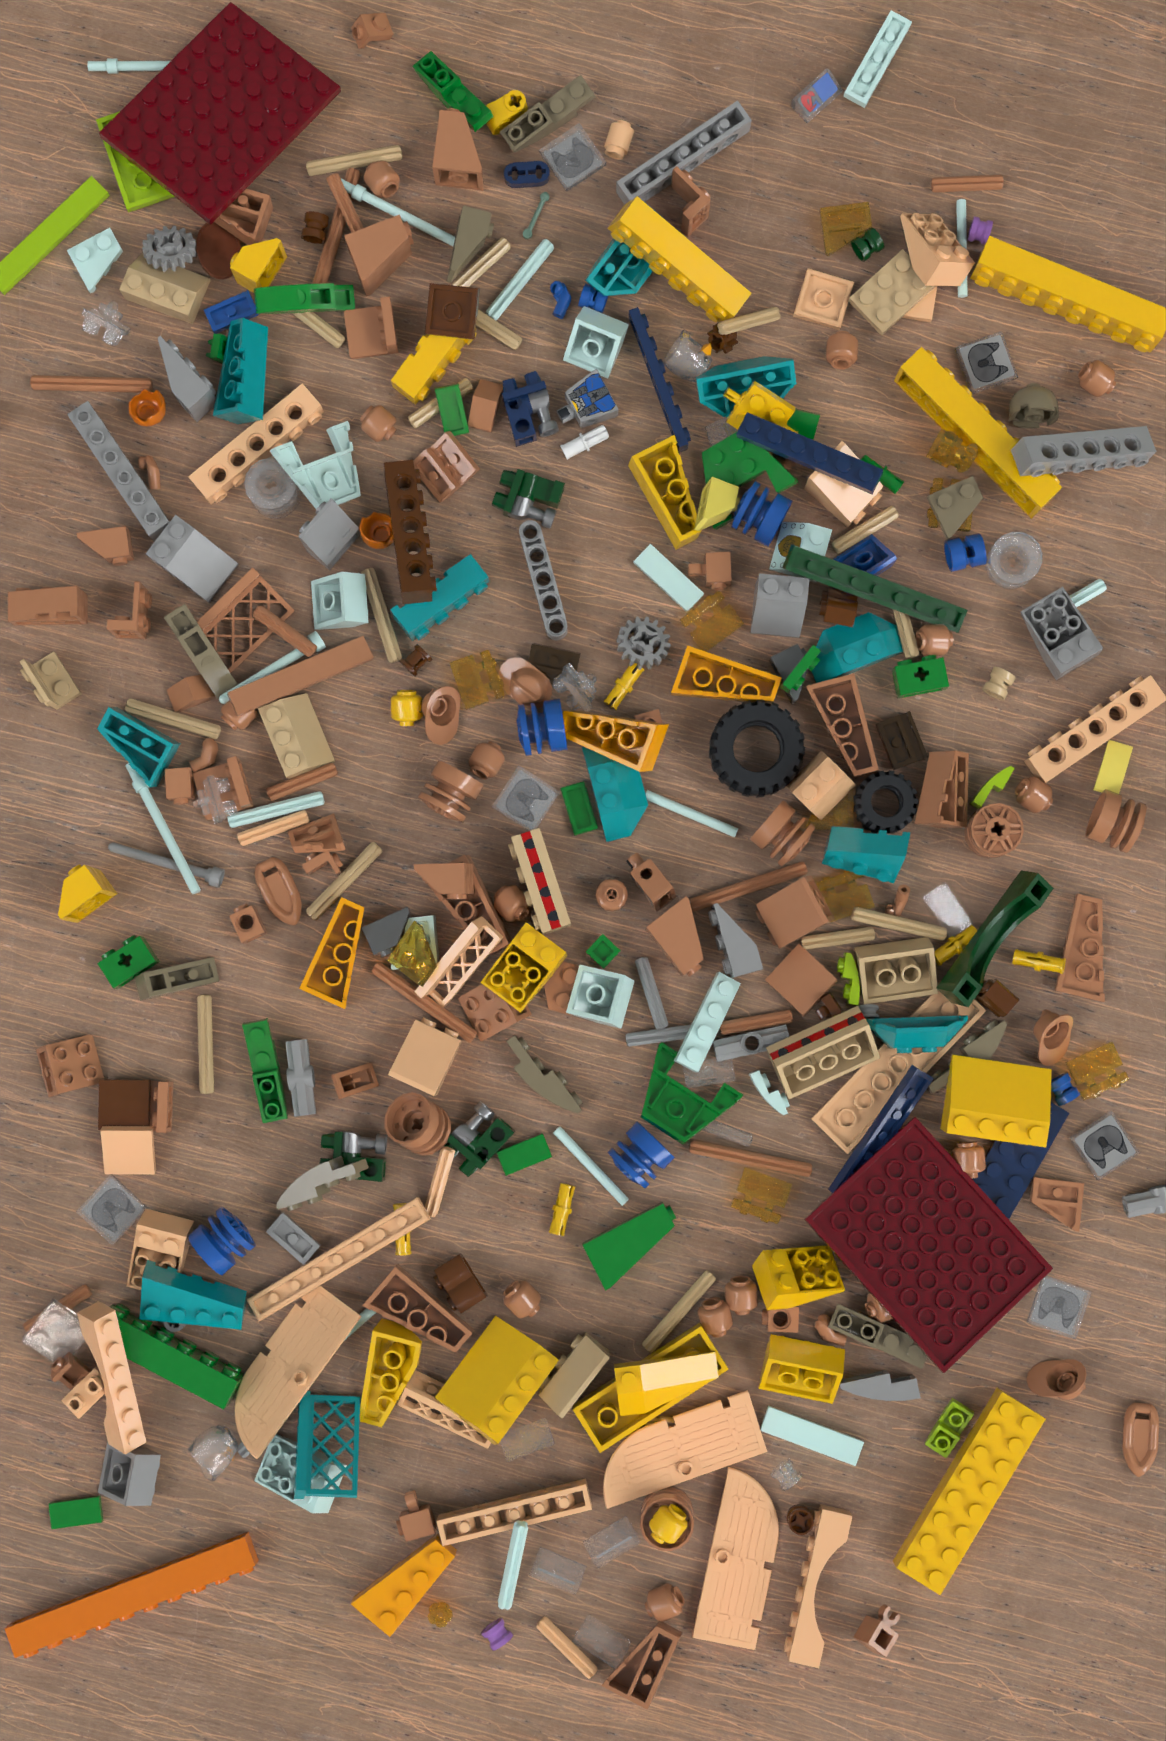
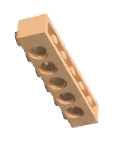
[188,383,324,504]
[1024,675,1166,783]
[437,1479,592,1546]

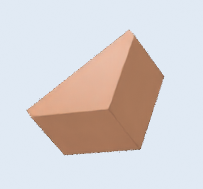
[468,379,503,433]
[167,675,217,713]
[331,1063,379,1099]

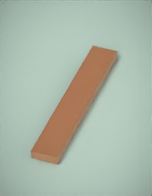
[227,636,374,717]

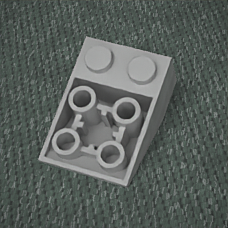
[158,336,217,422]
[298,498,360,571]
[1020,587,1103,680]
[708,903,763,978]

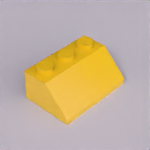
[58,864,118,923]
[759,1334,845,1404]

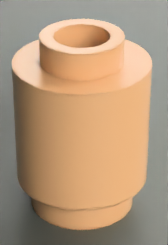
[604,120,634,160]

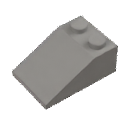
[146,514,239,603]

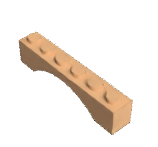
[77,1301,146,1454]
[784,1504,852,1668]

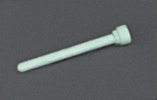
[219,631,326,704]

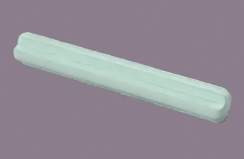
[486,239,554,320]
[227,791,325,828]
[498,1520,528,1610]

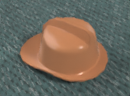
[498,657,552,708]
[421,686,460,745]
[1033,1009,1073,1066]
[1027,1359,1087,1400]

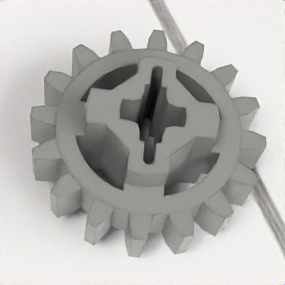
[142,226,196,272]
[616,616,671,670]

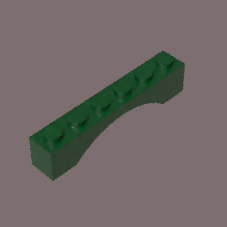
[936,870,1054,1007]

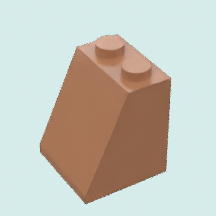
[432,108,484,191]
[344,214,414,297]
[755,875,835,949]
[645,896,704,977]

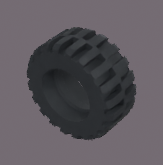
[709,700,805,798]

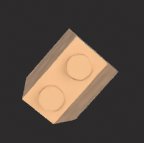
[804,441,883,527]
[787,751,856,820]
[388,1017,462,1096]

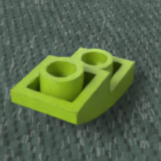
[837,953,860,1006]
[925,1398,974,1458]

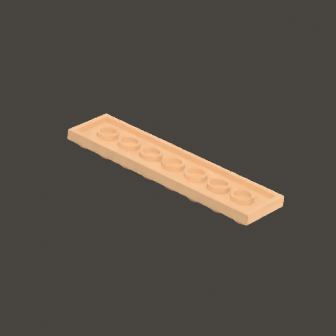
[811,990,987,1154]

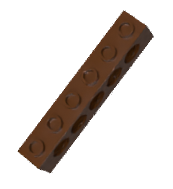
[384,460,437,605]

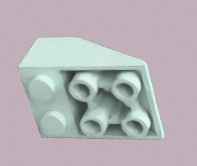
[254,1434,347,1513]

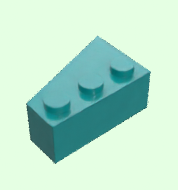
[97,707,181,788]
[822,826,911,883]

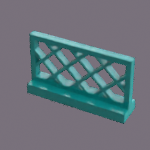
[294,1391,360,1499]

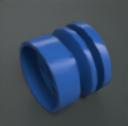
[731,481,793,547]
[516,699,568,756]
[608,1121,675,1189]
[188,1207,256,1275]

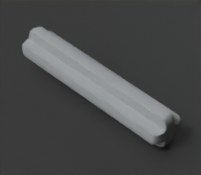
[635,957,668,1029]
[625,1024,692,1047]

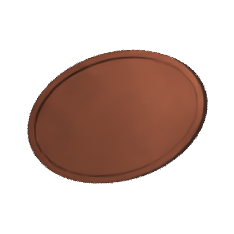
[196,222,241,280]

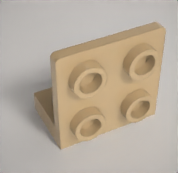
[19,652,82,710]

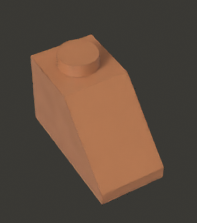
[77,526,134,566]

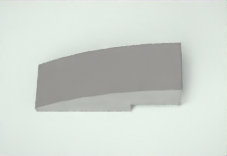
[839,1370,921,1401]

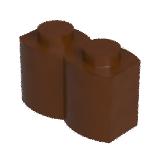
[819,586,858,628]
[976,979,1020,1018]
[433,1253,488,1313]

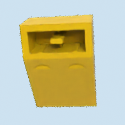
[480,922,567,1013]
[752,1246,845,1310]

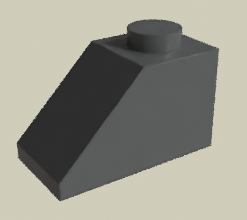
[769,644,808,704]
[362,907,411,958]

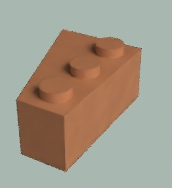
[214,189,273,245]
[914,750,969,829]
[601,1622,683,1710]

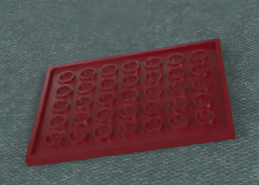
[99,2,341,225]
[804,1117,1053,1373]

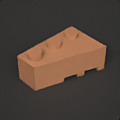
[8,586,88,626]

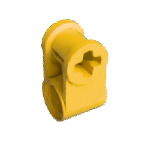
[486,90,528,135]

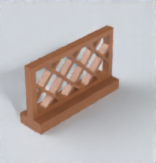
[197,567,295,673]

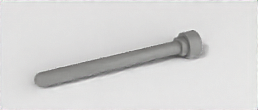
[108,842,225,888]

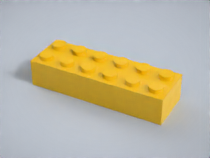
[607,196,751,322]
[572,1322,729,1453]

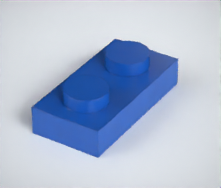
[204,290,259,334]

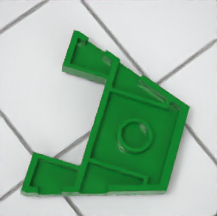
[702,432,798,530]
[640,1042,743,1145]

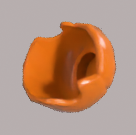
[128,389,166,427]
[359,512,394,549]

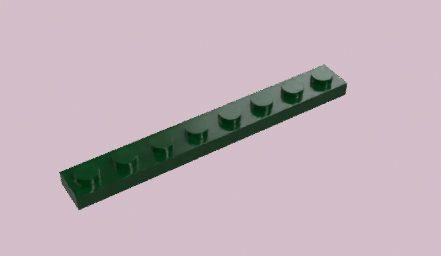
[782,544,968,633]

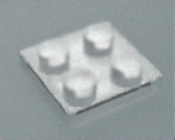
[22,1299,85,1363]

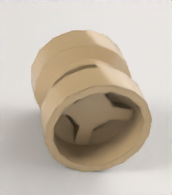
[982,667,1016,700]

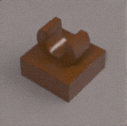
[815,992,844,1020]

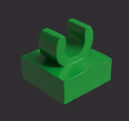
[206,334,228,364]

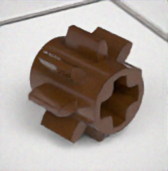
[707,322,738,354]

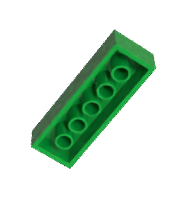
[109,1304,244,1410]

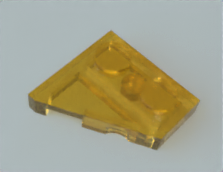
[387,921,437,987]

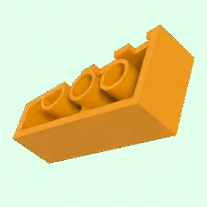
[671,645,782,704]
[563,710,669,772]
[299,897,364,1009]
[351,1533,457,1637]

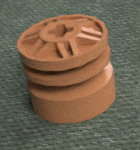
[418,760,484,823]
[1085,789,1147,853]
[750,800,816,867]
[964,803,1024,859]
[385,1092,451,1156]
[640,1486,694,1551]

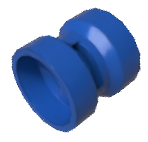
[578,283,608,313]
[1051,1072,1080,1106]

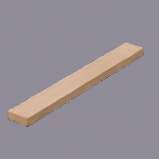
[247,1197,431,1322]

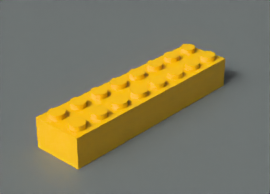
[970,236,1166,353]
[894,346,1062,519]
[893,1387,1046,1595]

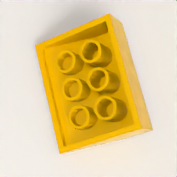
[940,1054,1052,1148]
[434,1316,559,1445]

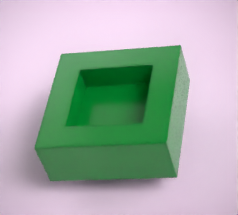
[586,934,621,969]

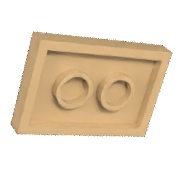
[848,249,935,336]

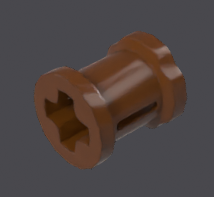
[400,644,433,677]

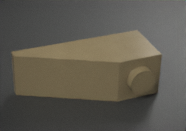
[446,205,494,283]
[134,957,219,1001]

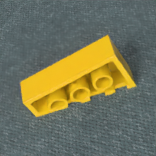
[391,332,477,405]
[628,435,702,550]

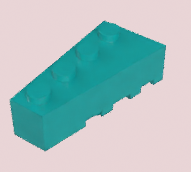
[213,318,268,425]
[390,554,490,641]
[140,1260,247,1330]

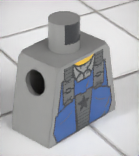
[556,369,619,428]

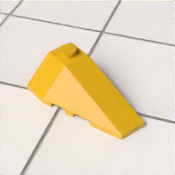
[360,1318,422,1428]
[614,1351,719,1416]

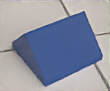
[833,534,897,576]

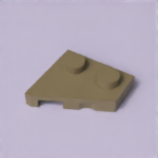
[927,476,983,540]

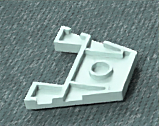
[270,421,361,510]

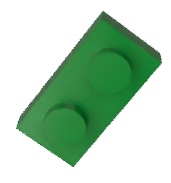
[780,645,821,693]

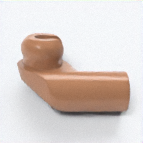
[189,738,219,772]

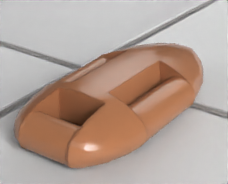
[254,857,302,925]
[1122,1402,1159,1477]

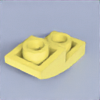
[1093,740,1133,794]

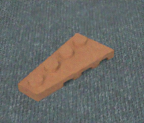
[1054,894,1105,1002]

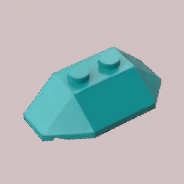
[585,203,663,296]
[696,356,797,418]
[812,612,904,683]
[582,746,648,842]
[866,1015,968,1053]

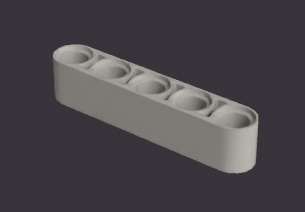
[519,520,568,641]

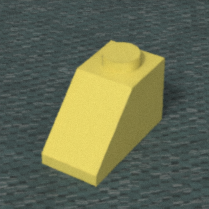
[694,477,740,531]

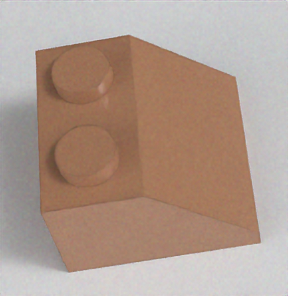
[414,863,474,900]

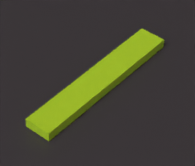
[0,176,110,296]

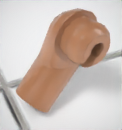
[138,455,161,489]
[885,884,910,917]
[815,1314,847,1347]

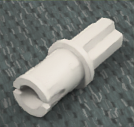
[560,425,609,460]

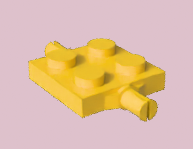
[723,381,798,433]

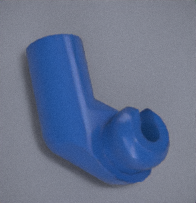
[550,281,572,319]

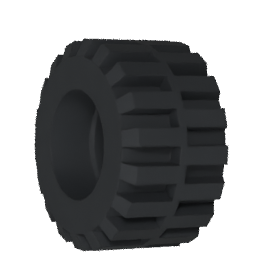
[852,770,918,834]

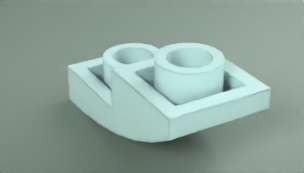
[749,1070,790,1115]

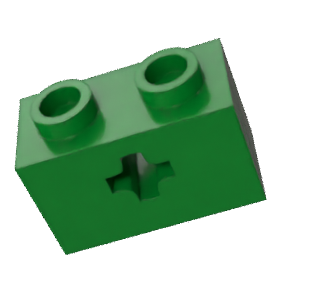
[892,655,949,699]
[97,935,160,989]

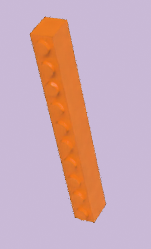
[5,1532,259,1658]

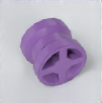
[967,216,993,245]
[481,1618,513,1651]

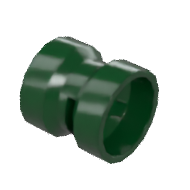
[851,227,885,262]

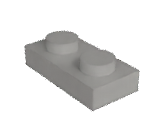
[266,1212,321,1265]

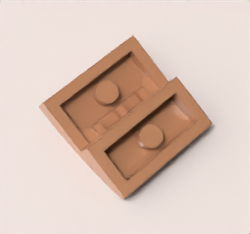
[413,431,480,503]
[765,944,838,1017]

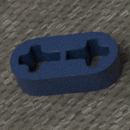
[504,161,550,188]

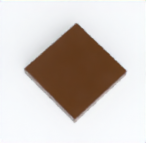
[424,283,480,340]
[98,1080,151,1130]

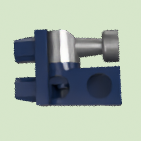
[502,371,559,447]

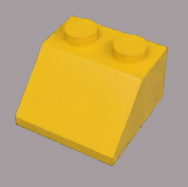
[230,238,287,293]

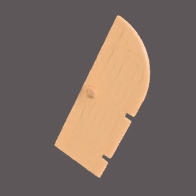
[235,1285,362,1459]
[603,1390,767,1509]
[692,1467,779,1650]

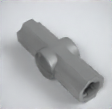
[713,1024,789,1062]
[285,1039,316,1117]
[1122,1185,1166,1218]

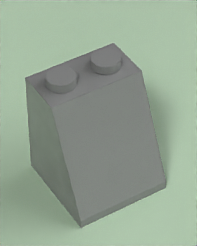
[750,573,809,638]

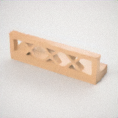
[414,916,503,1008]
[397,1370,491,1449]

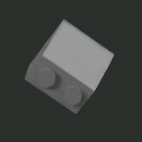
[98,1442,161,1506]

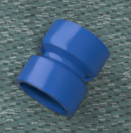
[944,533,987,572]

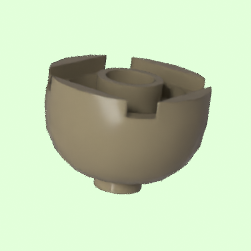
[1009,383,1059,429]

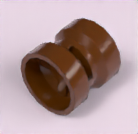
[301,211,329,244]
[786,1504,814,1535]

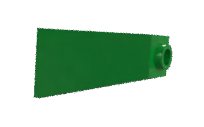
[582,1202,676,1291]

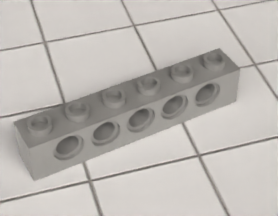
[616,100,752,204]
[67,401,170,542]
[1011,426,1157,477]

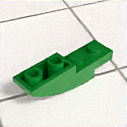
[412,51,494,132]
[254,283,355,314]
[242,1018,288,1123]

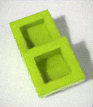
[969,766,1015,809]

